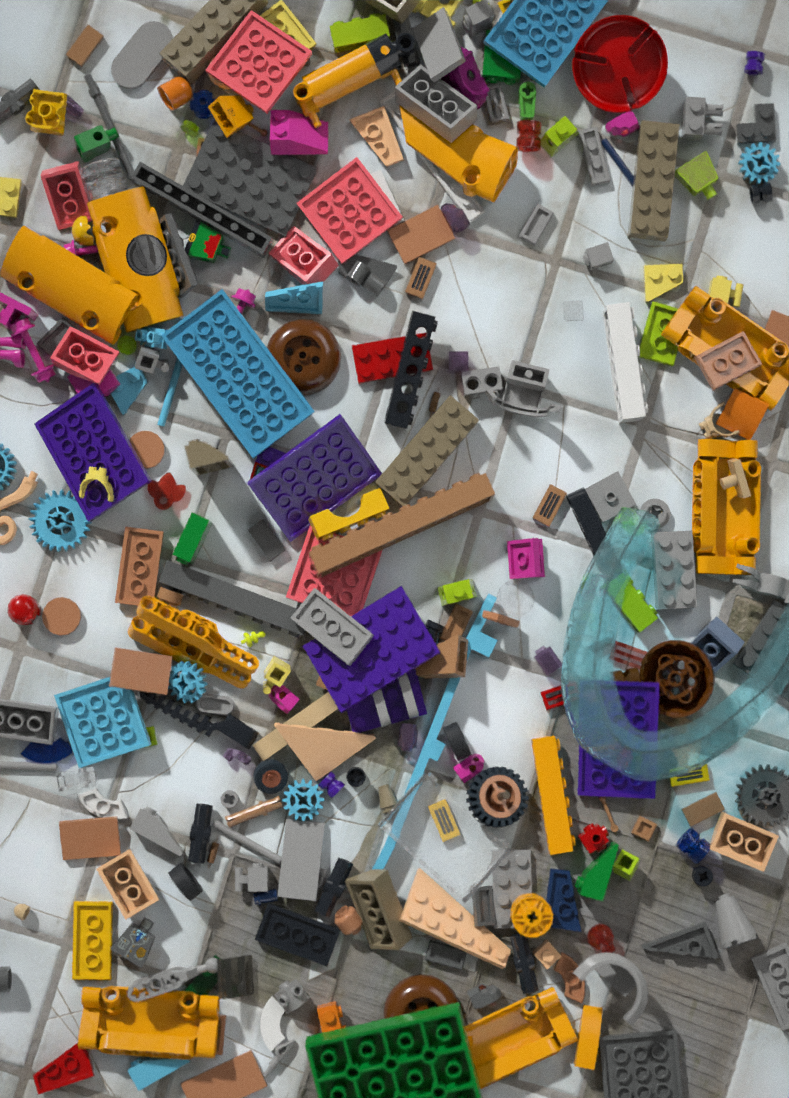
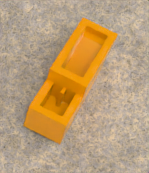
[574,1004,603,1070]

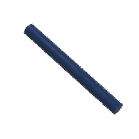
[601,138,634,187]

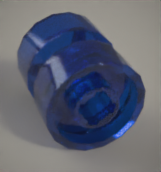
[675,827,710,864]

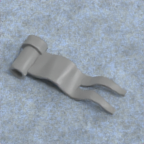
[732,564,789,605]

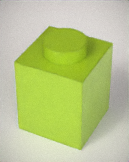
[613,849,639,881]

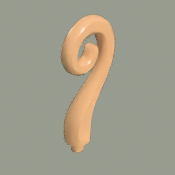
[0,471,38,545]

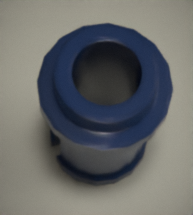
[253,889,278,906]

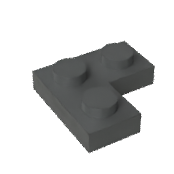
[736,103,776,144]

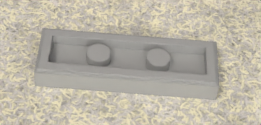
[578,126,610,187]

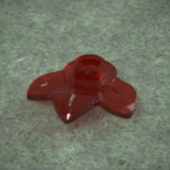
[147,472,186,510]

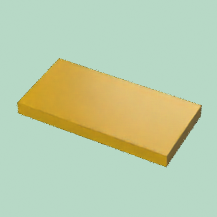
[72,901,113,980]

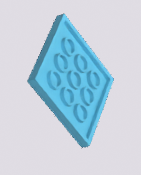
[54,677,151,768]

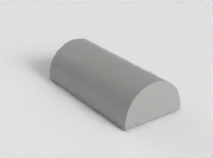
[0,699,59,745]

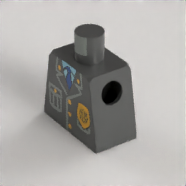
[110,917,156,968]

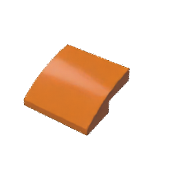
[716,388,769,440]

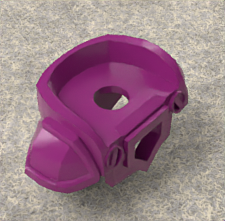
[441,47,490,110]

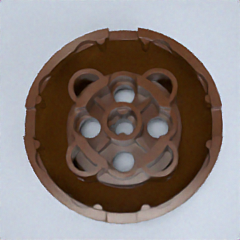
[267,319,341,396]
[639,640,715,718]
[383,974,459,1019]

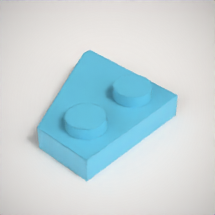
[111,367,148,415]

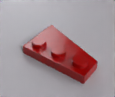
[33,1043,95,1095]

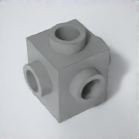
[274,979,309,1014]

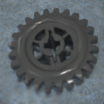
[734,764,789,828]

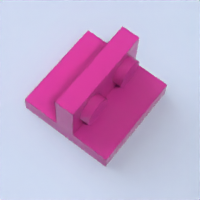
[0,292,38,331]
[507,538,545,579]

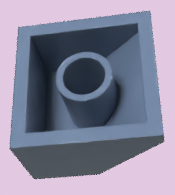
[690,616,745,673]

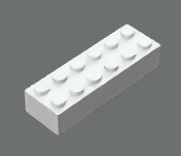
[603,302,648,424]

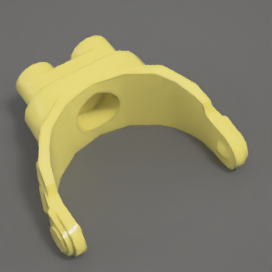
[79,466,114,502]

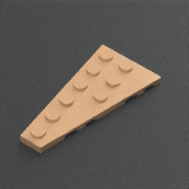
[399,868,511,969]

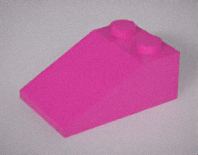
[270,110,328,155]

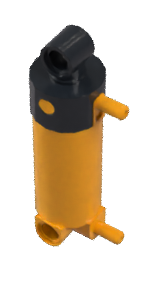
[293,33,416,128]

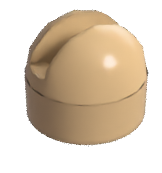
[14,904,31,921]

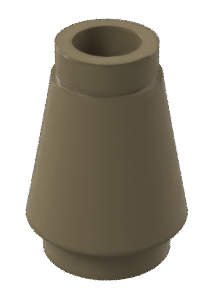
[378,784,399,814]

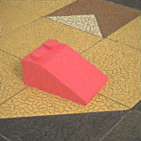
[41,161,93,230]
[268,226,339,285]
[50,326,120,385]

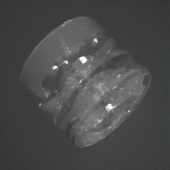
[81,158,129,201]

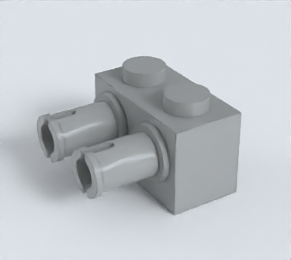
[681,97,724,141]

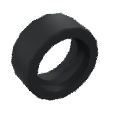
[443,722,472,761]
[169,863,203,901]

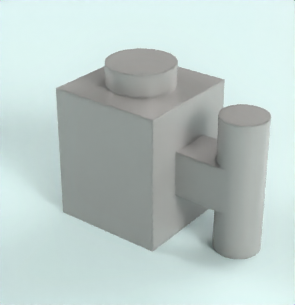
[135,345,170,374]
[235,863,269,892]

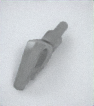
[263,1039,295,1078]

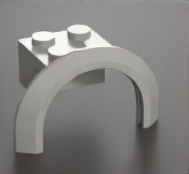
[485,360,562,417]
[573,951,648,1025]

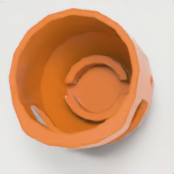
[157,77,193,111]

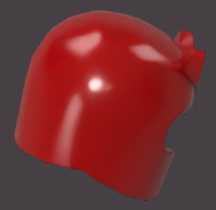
[7,594,41,626]

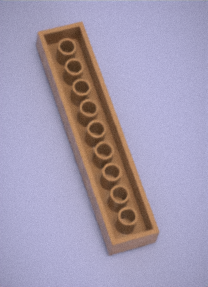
[309,473,495,579]

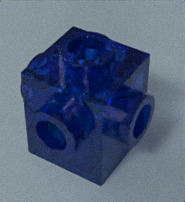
[190,90,217,119]

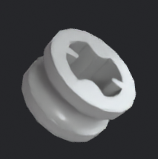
[221,790,238,808]

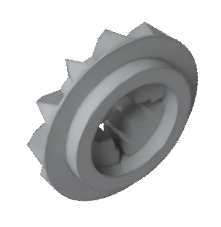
[639,499,670,529]

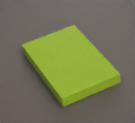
[638,301,678,367]

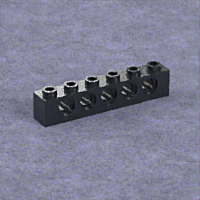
[384,310,438,429]

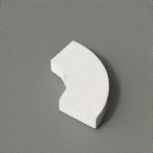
[78,788,128,820]
[260,995,285,1051]

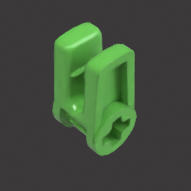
[518,82,536,122]

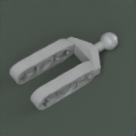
[373,674,419,727]
[127,958,221,1002]

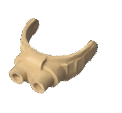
[699,402,740,439]

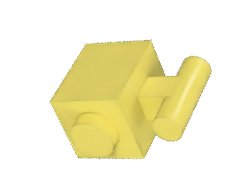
[708,276,744,307]
[263,656,291,694]

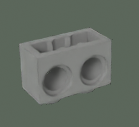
[461,366,503,399]

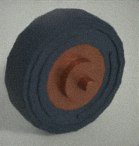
[253,759,288,794]

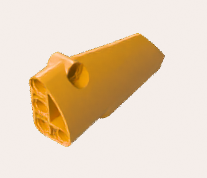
[399,105,518,202]

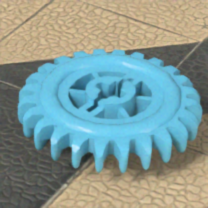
[29,489,92,552]

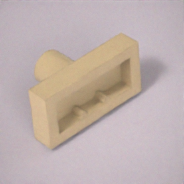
[720,458,751,498]

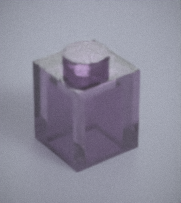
[448,351,469,374]
[533,645,563,676]

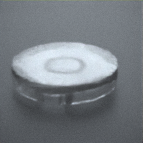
[496,580,535,618]

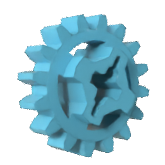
[738,142,781,185]
[168,661,208,703]
[282,779,324,821]

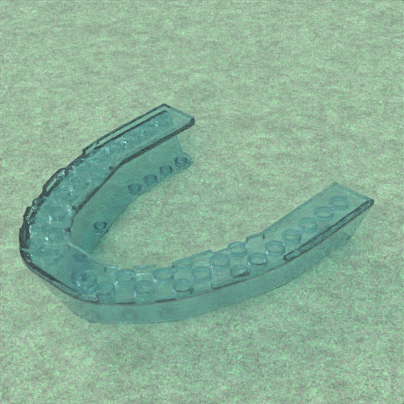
[561,507,789,781]

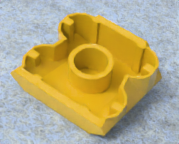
[25,89,67,136]

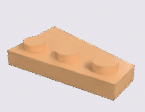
[349,106,404,167]

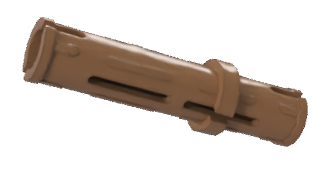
[225,796,283,828]

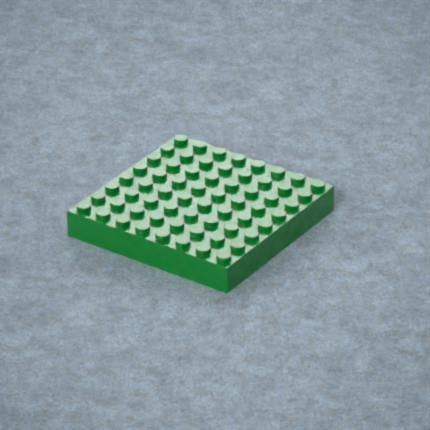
[305,1002,483,1098]

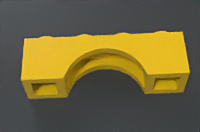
[308,488,390,541]

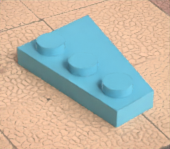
[265,281,323,314]

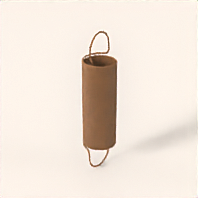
[428,387,440,417]
[207,837,220,868]

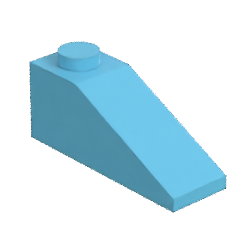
[127,1057,191,1091]

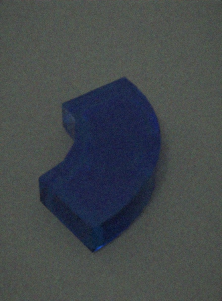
[21,737,73,763]

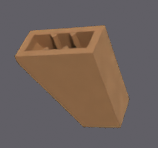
[415,635,468,679]

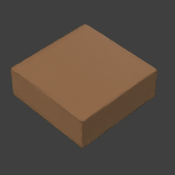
[631,815,657,842]

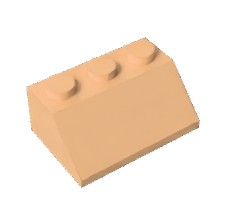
[709,811,779,872]
[96,849,160,920]

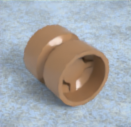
[157,587,184,618]

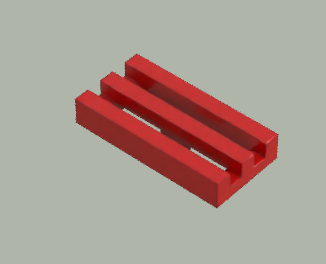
[540,680,581,710]

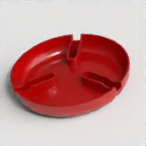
[572,15,668,113]

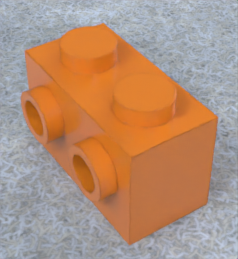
[317,1001,346,1033]

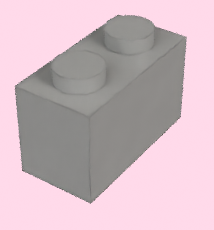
[462,0,494,36]

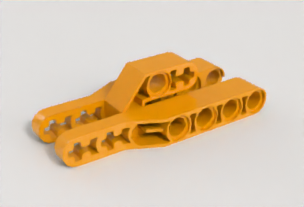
[127,596,259,689]

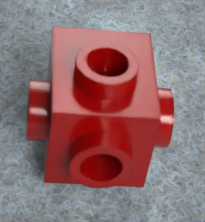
[578,823,609,854]

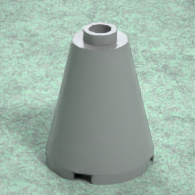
[716,893,759,950]

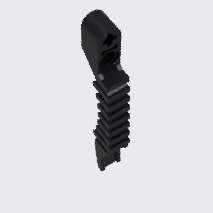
[139,691,259,749]

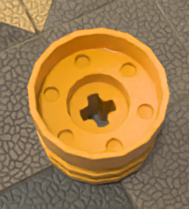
[510,893,553,938]

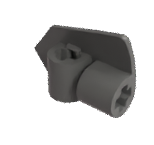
[338,255,397,296]

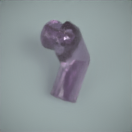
[223,748,251,765]

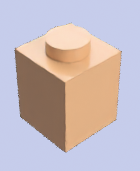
[533,939,561,969]

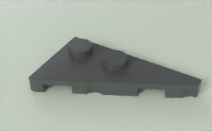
[641,921,718,958]

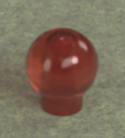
[587,924,616,953]

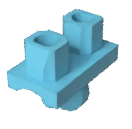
[135,327,167,349]

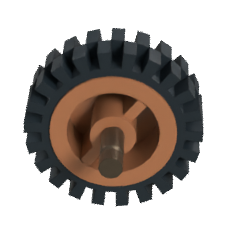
[466,766,529,828]

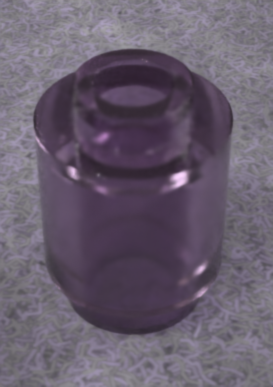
[397,723,418,751]

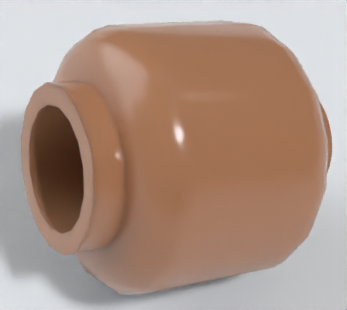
[334,906,363,935]

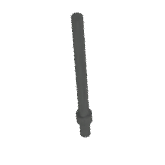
[84,74,134,180]

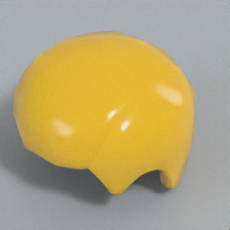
[72,216,94,246]

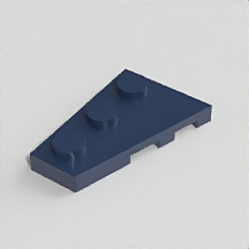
[546,868,581,932]

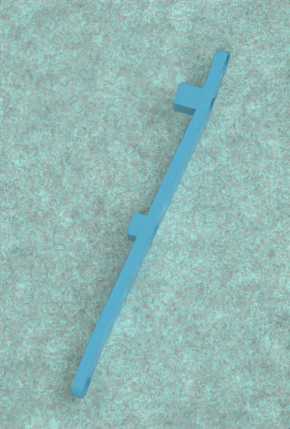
[372,593,498,870]

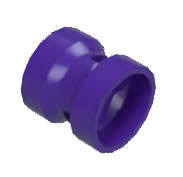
[744,51,765,75]
[318,771,345,798]

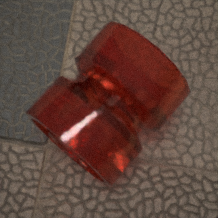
[516,120,542,152]

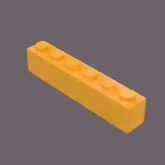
[531,735,576,855]

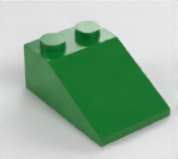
[575,840,619,901]

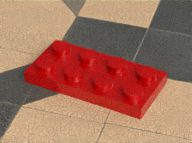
[352,332,433,384]

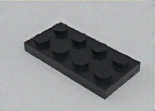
[255,902,340,966]

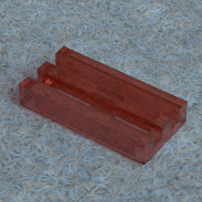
[608,640,647,670]

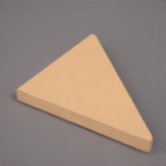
[274,723,376,781]

